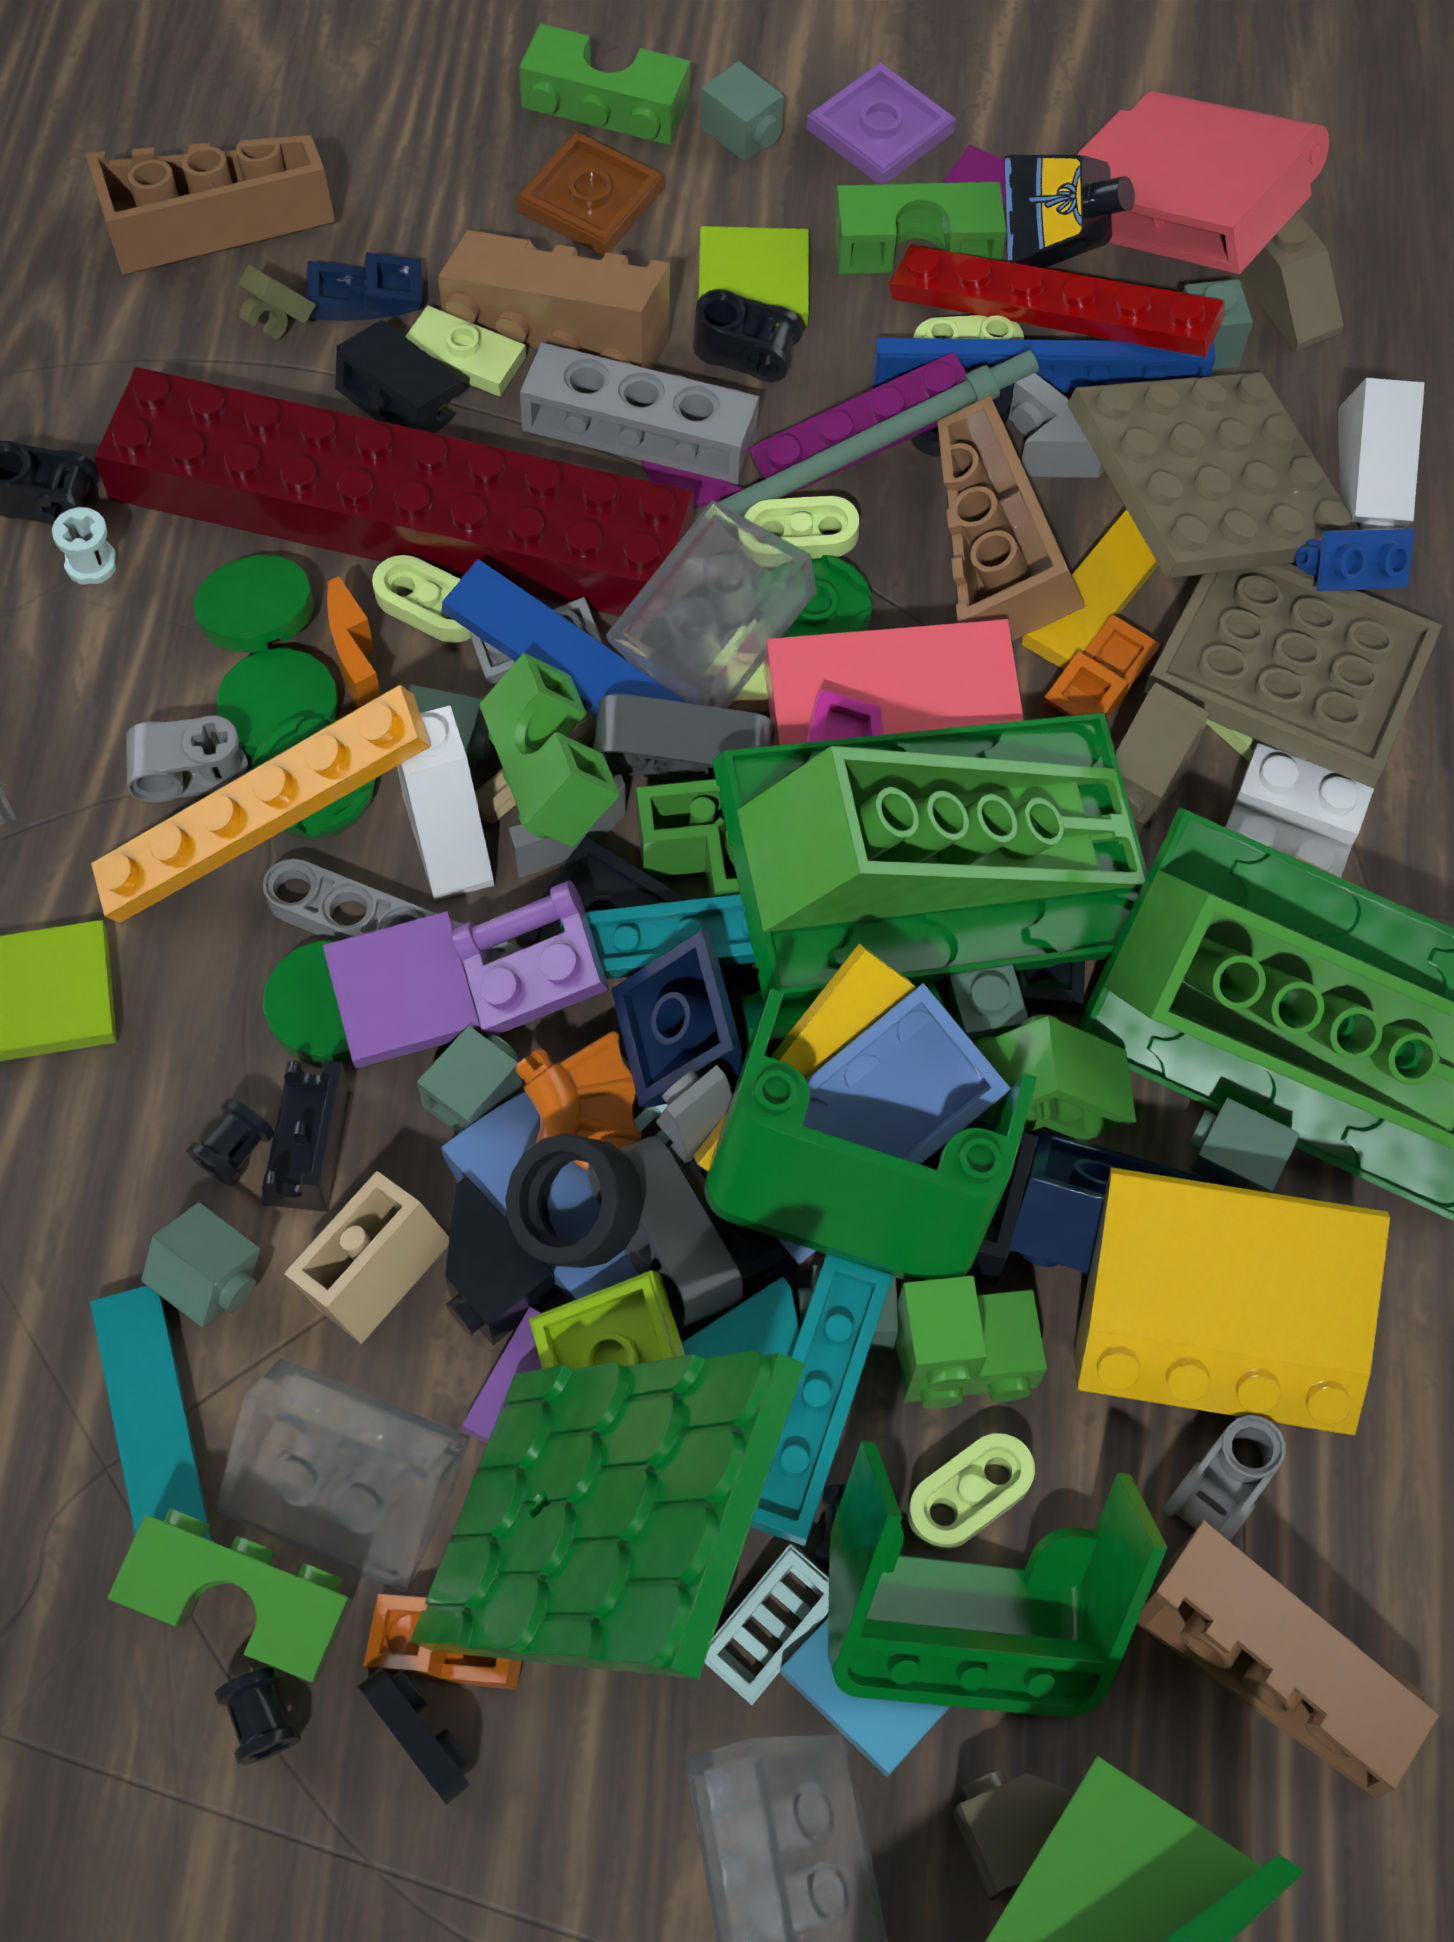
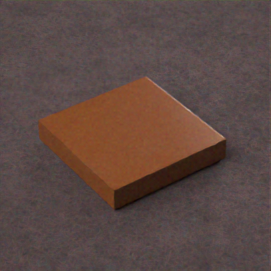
[516,131,665,256]

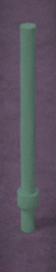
[717,350,1039,524]

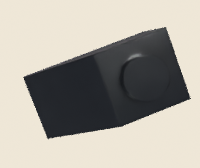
[445,1176,556,1346]

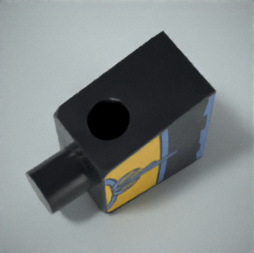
[1005,155,1135,268]

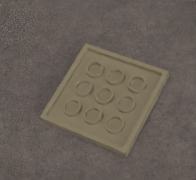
[1067,372,1360,579]
[1144,563,1442,789]

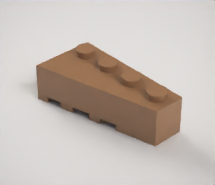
[85,135,335,275]
[438,230,670,370]
[937,395,1086,641]
[1137,1521,1439,1799]

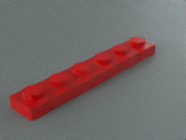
[889,245,1225,357]

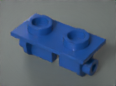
[1295,528,1415,592]

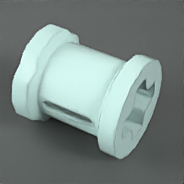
[52,507,117,585]

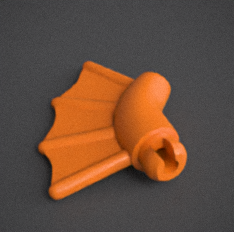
[516,1032,642,1172]

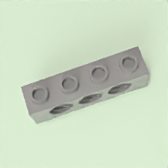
[520,342,759,485]

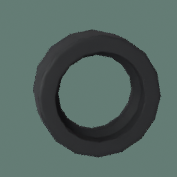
[505,1134,644,1268]

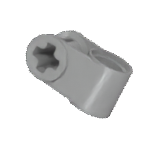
[126,715,250,803]
[1161,1415,1285,1541]

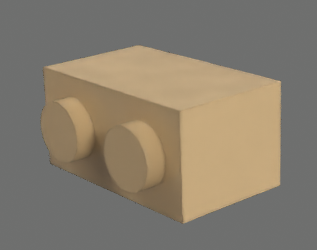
[284,1171,449,1344]

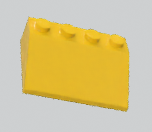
[1074,1168,1390,1436]

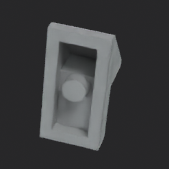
[1008,373,1105,478]

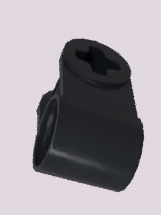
[692,289,804,382]
[0,441,100,529]

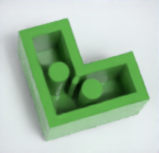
[636,779,740,898]
[972,1015,1136,1141]
[895,1276,1047,1409]

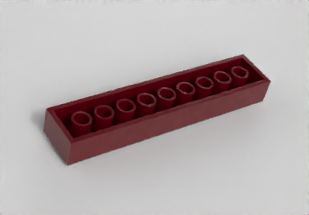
[94,367,693,623]

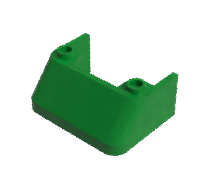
[704,988,1037,1282]
[827,1441,1168,1717]

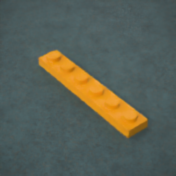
[91,685,431,923]

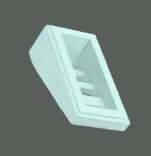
[704,1544,829,1705]

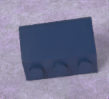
[1009,1129,1231,1277]

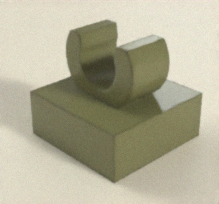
[238,264,316,340]

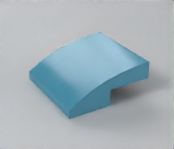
[780,1618,951,1777]

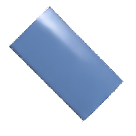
[711,983,1011,1264]
[441,1092,639,1303]

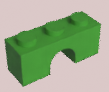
[519,23,690,145]
[834,182,1007,274]
[479,652,620,847]
[107,1508,353,1683]

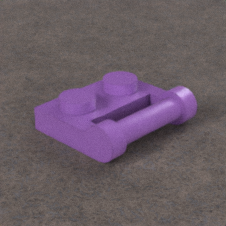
[451,880,609,1036]

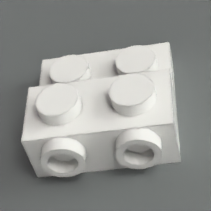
[1225,743,1374,878]

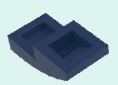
[305,252,422,321]

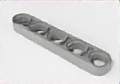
[263,858,524,998]

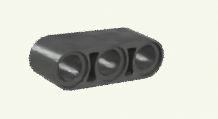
[593,694,775,783]
[588,1136,743,1329]

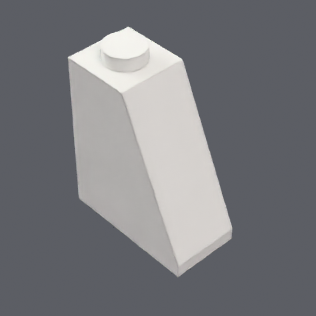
[1338,378,1425,530]
[397,705,495,902]

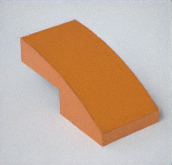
[327,576,381,709]
[1044,614,1161,719]
[363,1594,522,1690]

